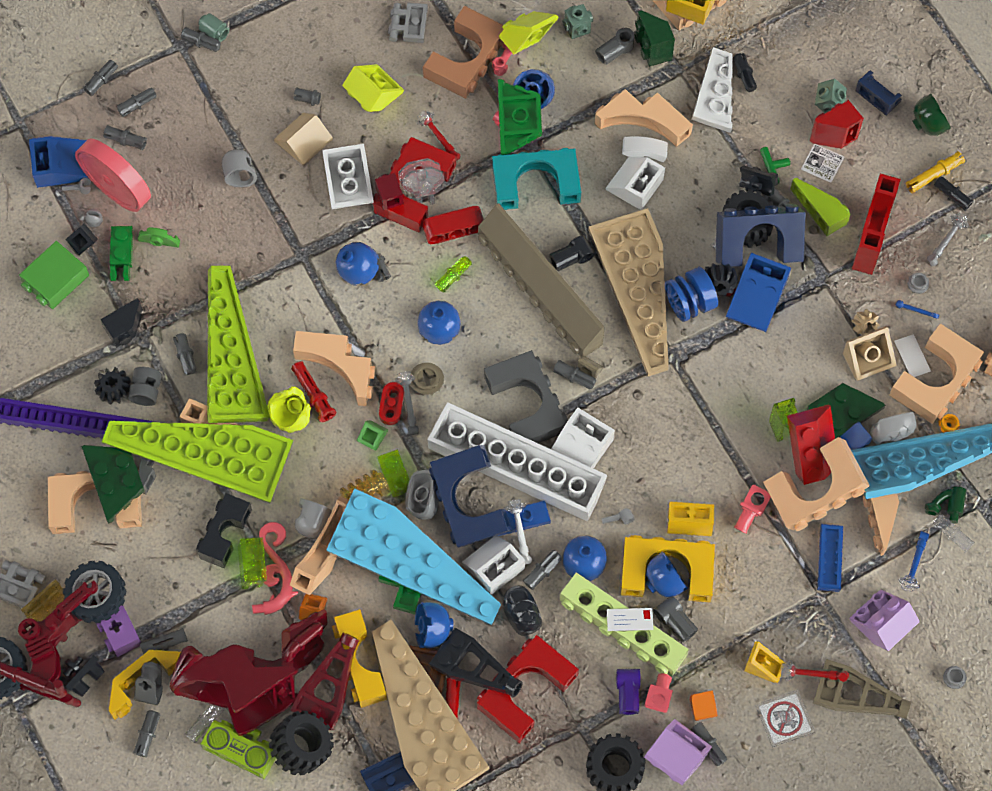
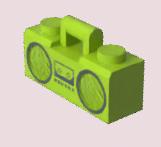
[201,720,276,779]

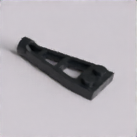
[429,627,523,698]

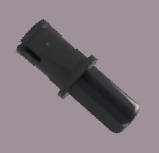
[733,53,757,92]
[934,176,974,211]

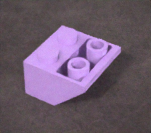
[849,589,920,651]
[644,719,712,785]

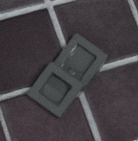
[139,457,156,495]

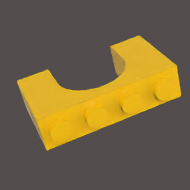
[621,535,715,603]

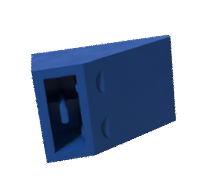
[29,136,88,188]
[726,253,791,332]

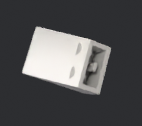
[551,407,615,469]

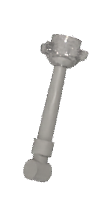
[927,213,969,266]

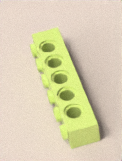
[560,573,689,677]

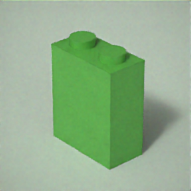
[19,241,89,310]

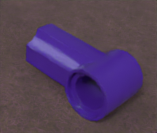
[616,669,641,715]

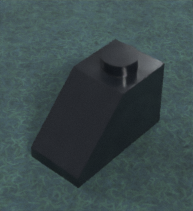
[100,298,143,348]

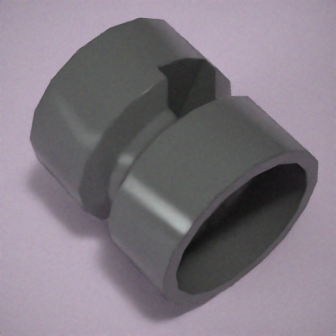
[128,367,162,406]

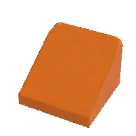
[299,594,327,620]
[689,691,718,721]

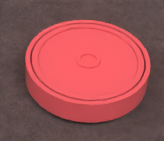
[75,138,151,212]

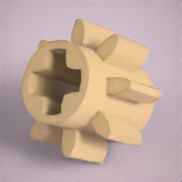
[851,309,880,335]

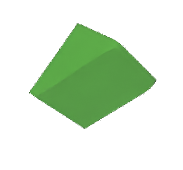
[357,420,388,451]

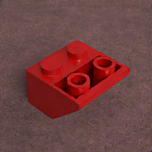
[810,100,864,149]

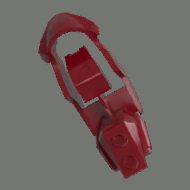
[170,609,328,736]

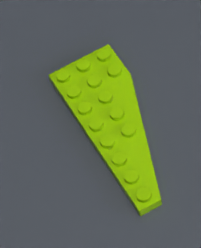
[102,421,293,503]

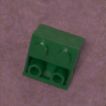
[634,10,675,67]

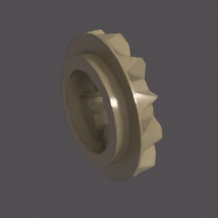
[409,363,444,396]

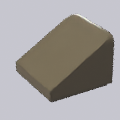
[577,357,603,378]

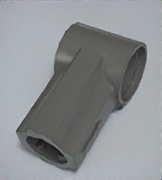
[595,27,634,65]
[653,596,698,643]

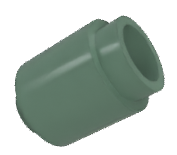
[198,13,229,42]

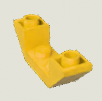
[109,650,181,720]

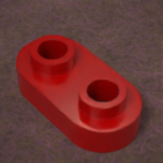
[379,382,405,425]

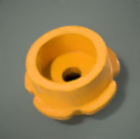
[938,414,960,433]

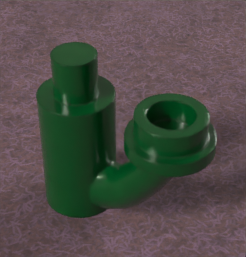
[924,486,967,524]

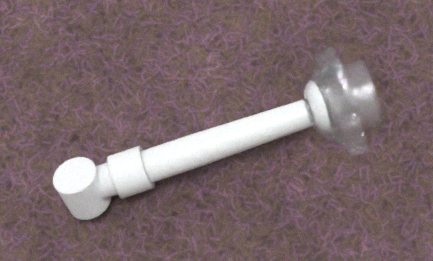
[504,499,532,565]

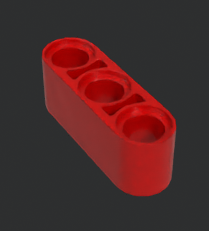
[422,206,484,244]

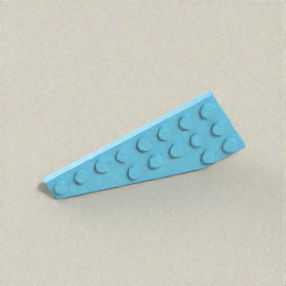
[851,423,992,499]
[326,488,501,625]

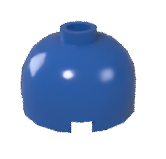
[513,69,555,109]
[336,242,379,286]
[418,300,461,345]
[562,535,607,581]
[645,551,688,597]
[415,602,454,648]

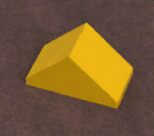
[744,641,785,683]

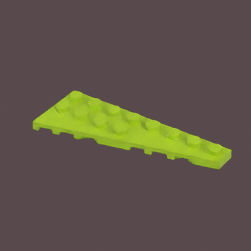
[207,266,270,423]

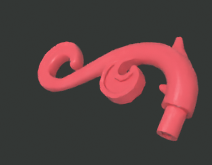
[252,522,298,615]

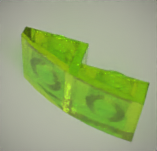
[377,449,410,498]

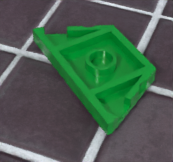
[498,79,542,155]

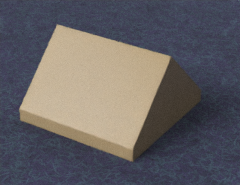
[274,113,333,166]
[843,326,897,381]

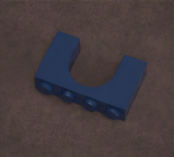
[716,204,806,267]
[429,445,512,548]

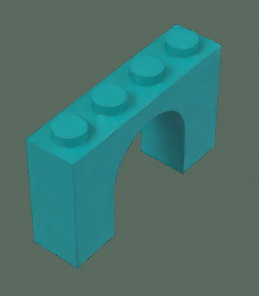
[492,148,582,210]

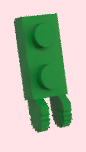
[109,226,133,281]

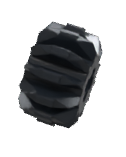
[705,262,738,297]
[94,367,131,405]

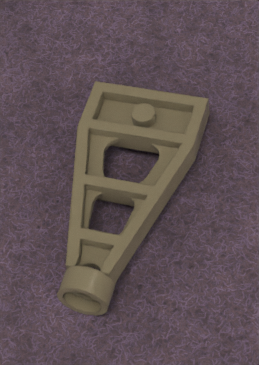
[813,659,911,719]

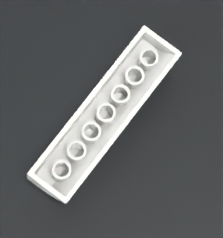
[427,402,607,522]

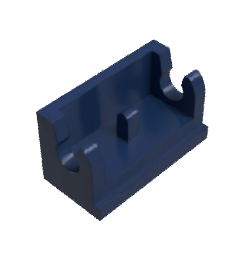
[855,70,902,116]

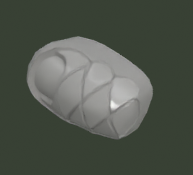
[869,412,917,445]
[405,470,439,520]

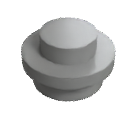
[907,273,929,294]
[943,666,967,689]

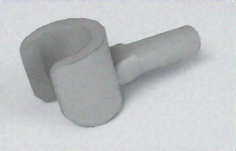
[62,178,91,194]
[602,508,635,525]

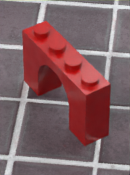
[372,137,456,233]
[852,173,901,275]
[477,635,579,743]

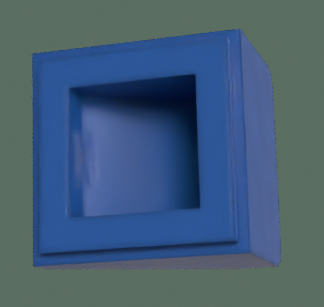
[840,422,872,450]

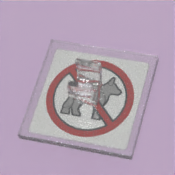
[755,690,815,748]

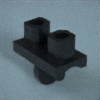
[739,165,778,196]
[63,655,105,697]

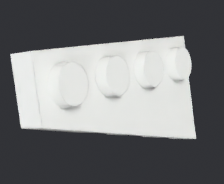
[691,47,732,133]

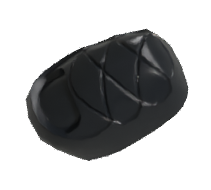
[502,585,542,636]

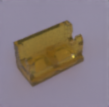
[21,579,65,621]

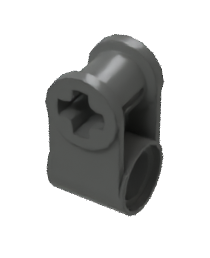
[134,662,163,706]

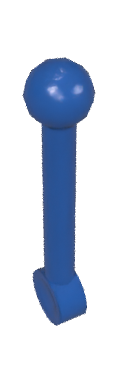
[895,300,940,319]

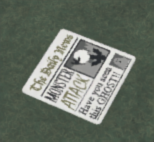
[801,144,844,182]

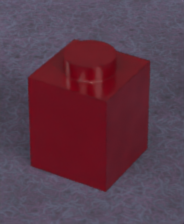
[375,173,404,210]

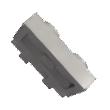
[388,2,428,43]
[0,560,46,611]

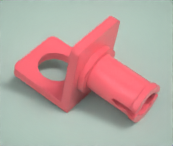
[734,485,771,534]
[645,673,673,713]

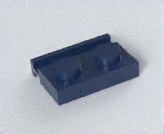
[360,752,415,791]

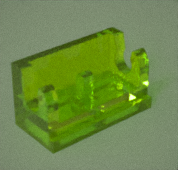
[769,398,798,442]
[238,537,267,589]

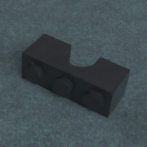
[196,493,252,568]

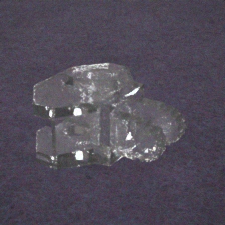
[398,158,444,205]

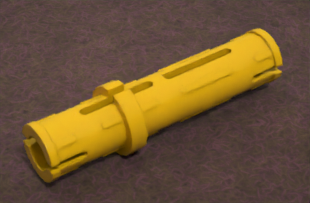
[905,151,965,194]

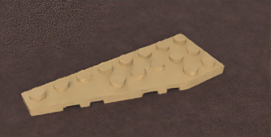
[372,620,489,791]

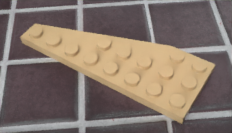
[588,208,669,377]

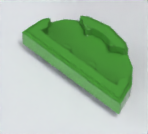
[138,227,180,248]

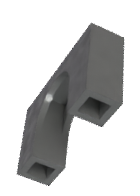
[484,350,568,443]

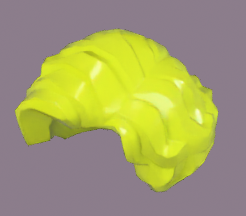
[267,386,311,433]

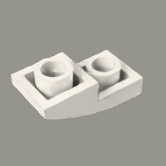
[622,136,668,162]

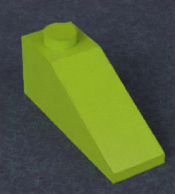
[790,178,850,236]

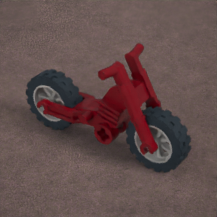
[0,561,127,708]

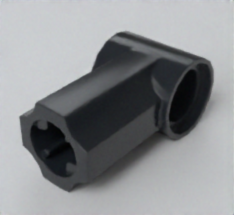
[549,235,595,271]

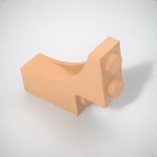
[595,89,693,147]
[293,331,375,406]
[290,496,349,595]

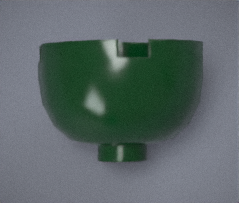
[912,94,951,136]

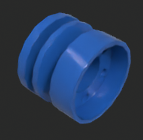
[665,266,718,322]

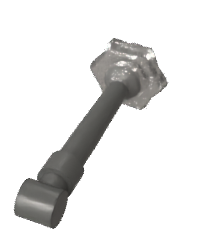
[394,371,419,435]

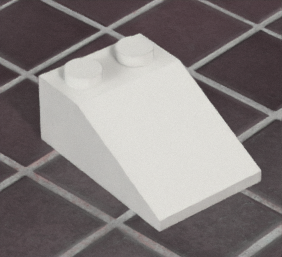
[322,144,374,209]

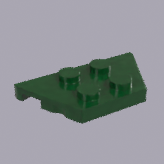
[807,383,886,439]
[81,445,145,524]

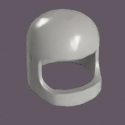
[222,149,257,187]
[295,498,332,539]

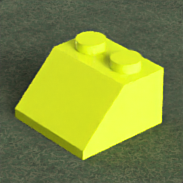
[499,11,559,55]
[342,64,404,112]

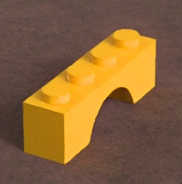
[332,609,387,708]

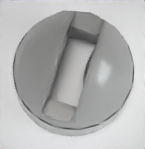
[85,209,103,227]

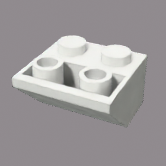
[606,157,665,210]
[462,536,525,595]

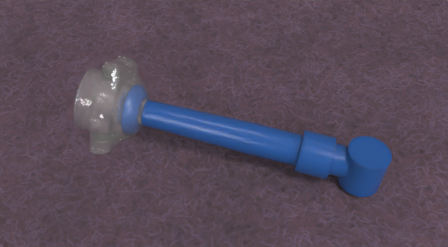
[898,531,930,592]

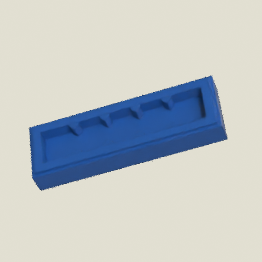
[488,501,551,539]
[817,524,843,592]

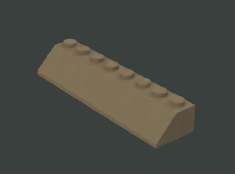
[478,203,605,357]

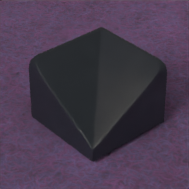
[65,223,98,255]

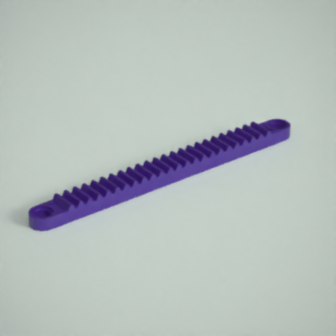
[0,398,163,439]

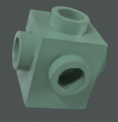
[562,4,593,39]
[815,78,847,113]

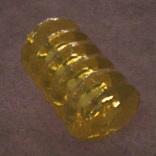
[340,469,390,500]

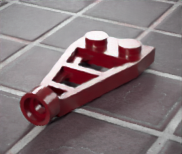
[290,633,359,731]

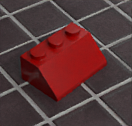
[787,405,835,485]

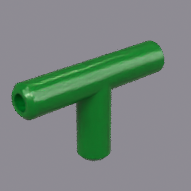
[760,147,791,184]

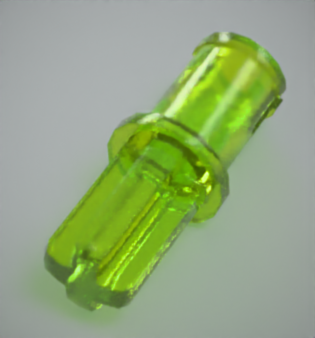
[435,256,472,293]

